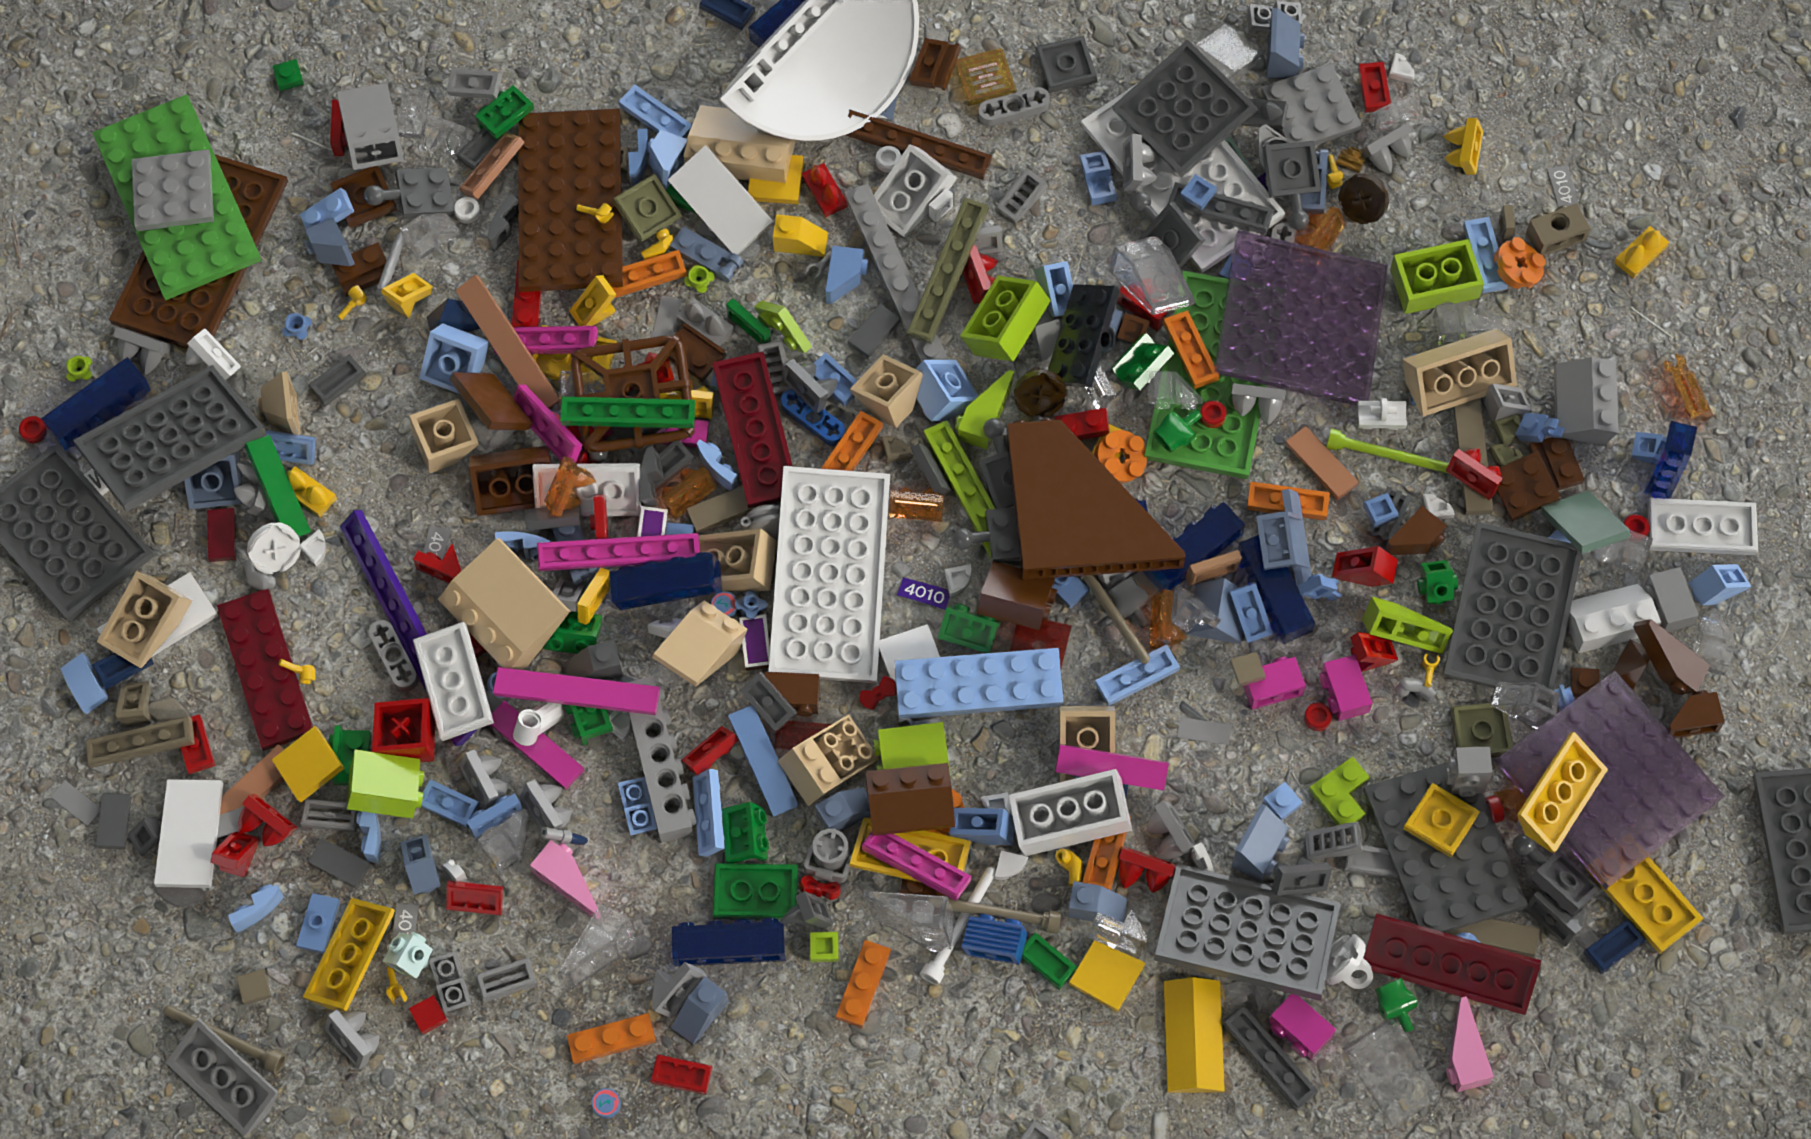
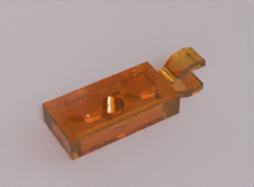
[1664,354,1714,422]

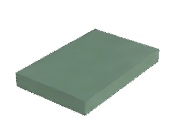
[1541,490,1630,554]

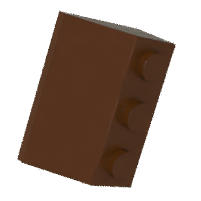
[469,445,552,516]
[866,763,955,836]

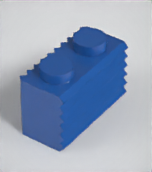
[962,914,1028,965]

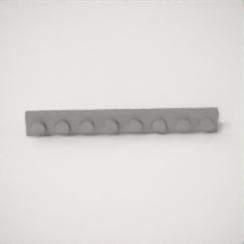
[844,183,948,363]

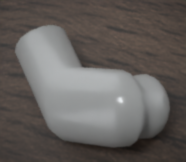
[243,560,276,590]
[1395,677,1438,703]

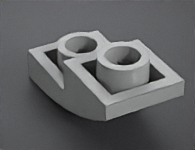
[1247,1,1303,31]
[429,951,472,1013]

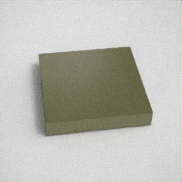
[612,174,683,244]
[1450,702,1514,758]

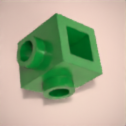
[1417,560,1458,604]

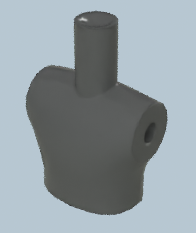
[1108,577,1150,628]

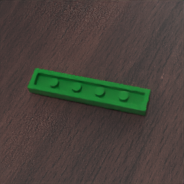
[560,397,696,428]

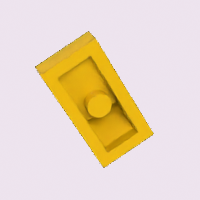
[381,273,433,318]
[569,276,616,326]

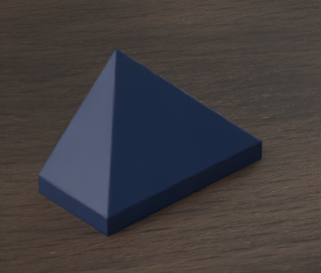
[426,298,481,332]

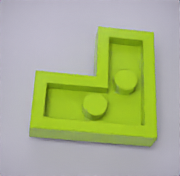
[754,300,812,353]
[1309,756,1370,825]

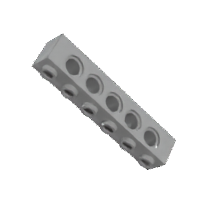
[627,676,697,843]

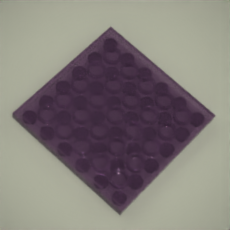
[1214,230,1388,406]
[1495,671,1725,890]

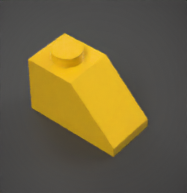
[773,214,828,257]

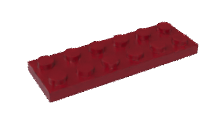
[712,351,793,508]
[217,589,313,751]
[1363,913,1541,1015]

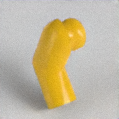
[641,228,673,260]
[1055,848,1083,887]

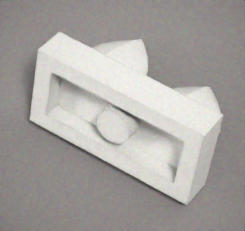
[186,329,241,381]

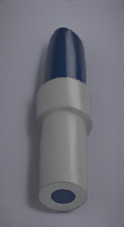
[540,827,588,845]

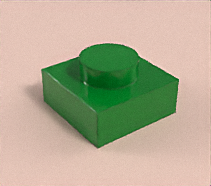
[272,59,304,91]

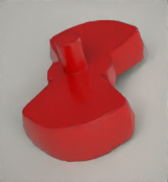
[859,676,897,710]
[799,875,841,900]

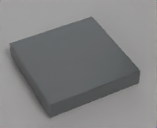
[1035,36,1098,93]

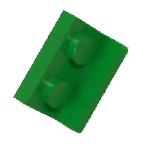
[475,85,534,140]
[1111,333,1174,390]
[938,603,1001,653]
[543,611,602,654]
[563,704,613,746]
[329,725,372,785]
[722,802,769,863]

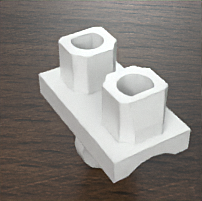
[1358,398,1407,430]

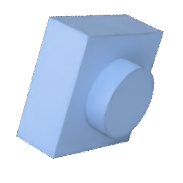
[1263,782,1303,820]

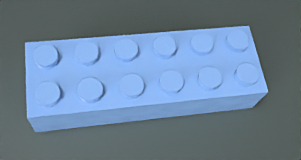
[894,648,1063,719]

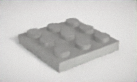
[1261,63,1362,146]
[132,150,214,231]

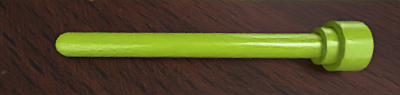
[1326,428,1449,473]

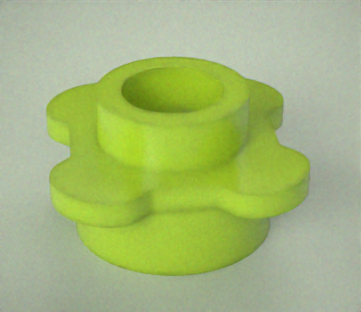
[684,265,715,293]
[66,356,93,382]

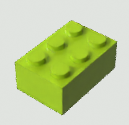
[1390,239,1484,314]
[960,275,1051,362]

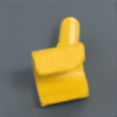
[1326,155,1343,189]
[576,203,614,224]
[337,285,367,320]
[1422,654,1440,687]
[279,659,315,685]
[386,967,407,1006]

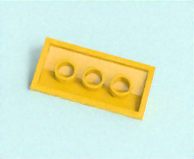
[1517,732,1608,853]
[849,817,971,882]
[303,898,395,1011]
[1164,977,1225,1093]

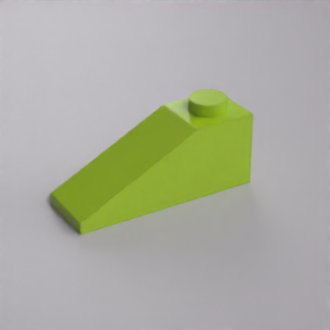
[955,370,1014,450]
[1362,597,1453,654]

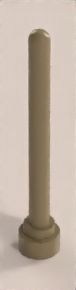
[1075,575,1150,664]
[927,896,1061,934]
[163,1005,286,1075]

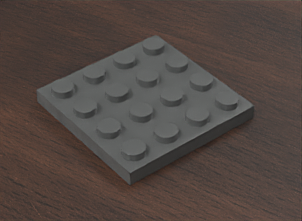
[1112,39,1257,178]

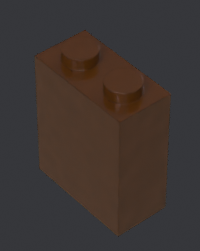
[977,561,1058,630]

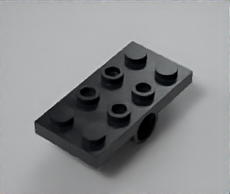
[1048,284,1120,388]

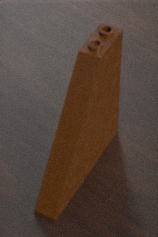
[1006,418,1186,580]

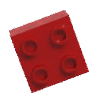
[372,698,436,763]

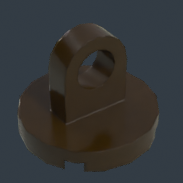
[1338,174,1389,224]
[1014,367,1066,417]

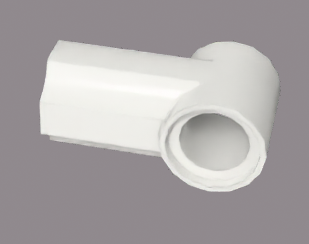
[513,702,565,746]

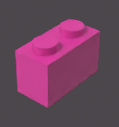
[1319,654,1373,721]
[1243,657,1306,710]
[1269,994,1336,1060]

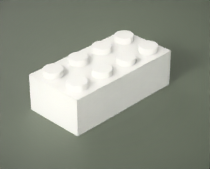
[1009,769,1132,856]

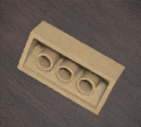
[1402,329,1517,416]

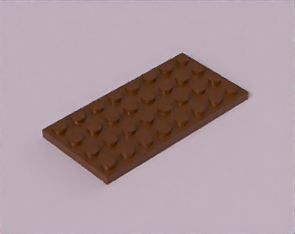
[519,108,623,292]
[109,154,288,348]

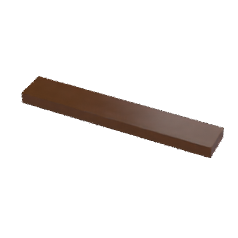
[845,109,992,180]

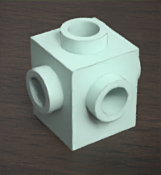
[382,932,433,979]

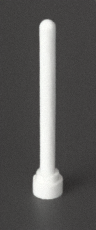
[920,866,996,985]

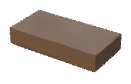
[1185,550,1242,586]

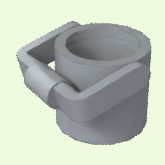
[804,828,852,883]

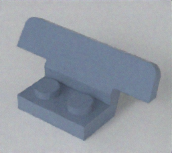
[1256,489,1312,593]

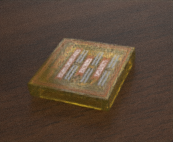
[955,48,1017,106]

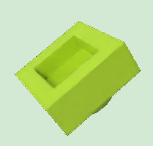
[810,932,839,963]

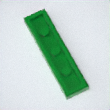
[244,435,311,538]

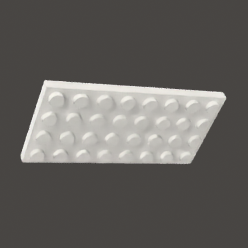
[1081,83,1285,273]
[768,466,890,683]

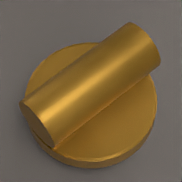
[1336,146,1365,173]

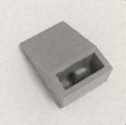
[336,82,404,170]

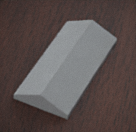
[166,1019,279,1137]

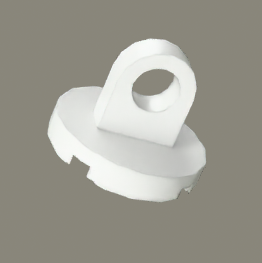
[247,523,301,574]
[1325,934,1373,989]

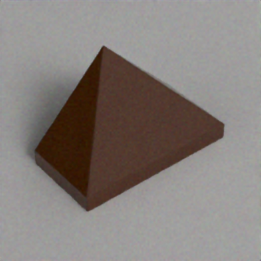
[1605,639,1650,697]

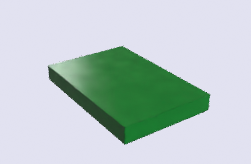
[713,863,798,920]

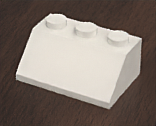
[1567,584,1661,654]

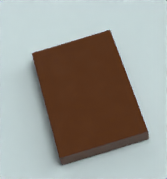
[449,372,533,430]

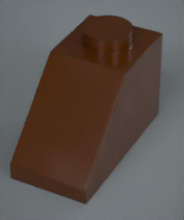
[1385,506,1447,555]
[765,672,820,717]
[1664,690,1725,740]

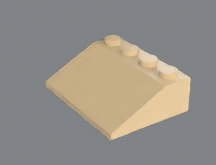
[683,105,795,183]
[438,538,570,670]

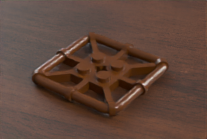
[571,335,695,453]

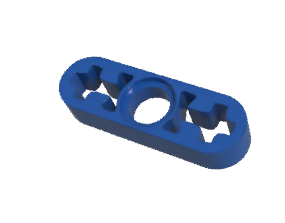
[781,389,845,446]

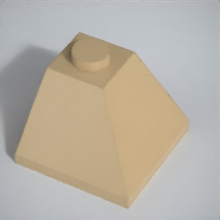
[850,354,923,428]
[257,371,301,435]

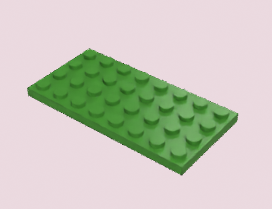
[92,94,262,301]
[1144,270,1285,479]

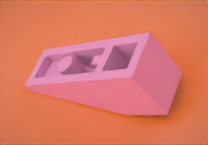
[530,840,601,921]
[1446,996,1494,1092]

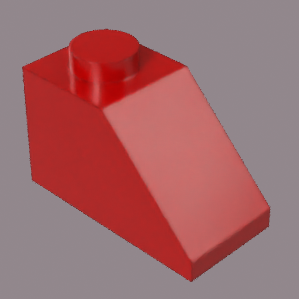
[1332,546,1398,587]

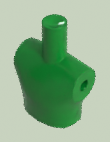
[1153,409,1202,453]
[1375,978,1418,1033]

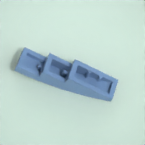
[727,705,799,817]

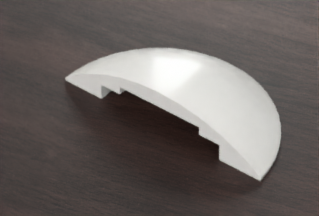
[719,0,919,141]

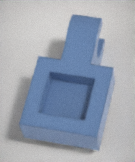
[1515,413,1565,442]
[1298,574,1342,601]

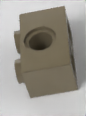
[1526,203,1591,256]

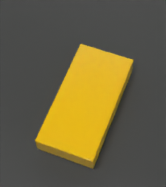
[577,567,610,625]

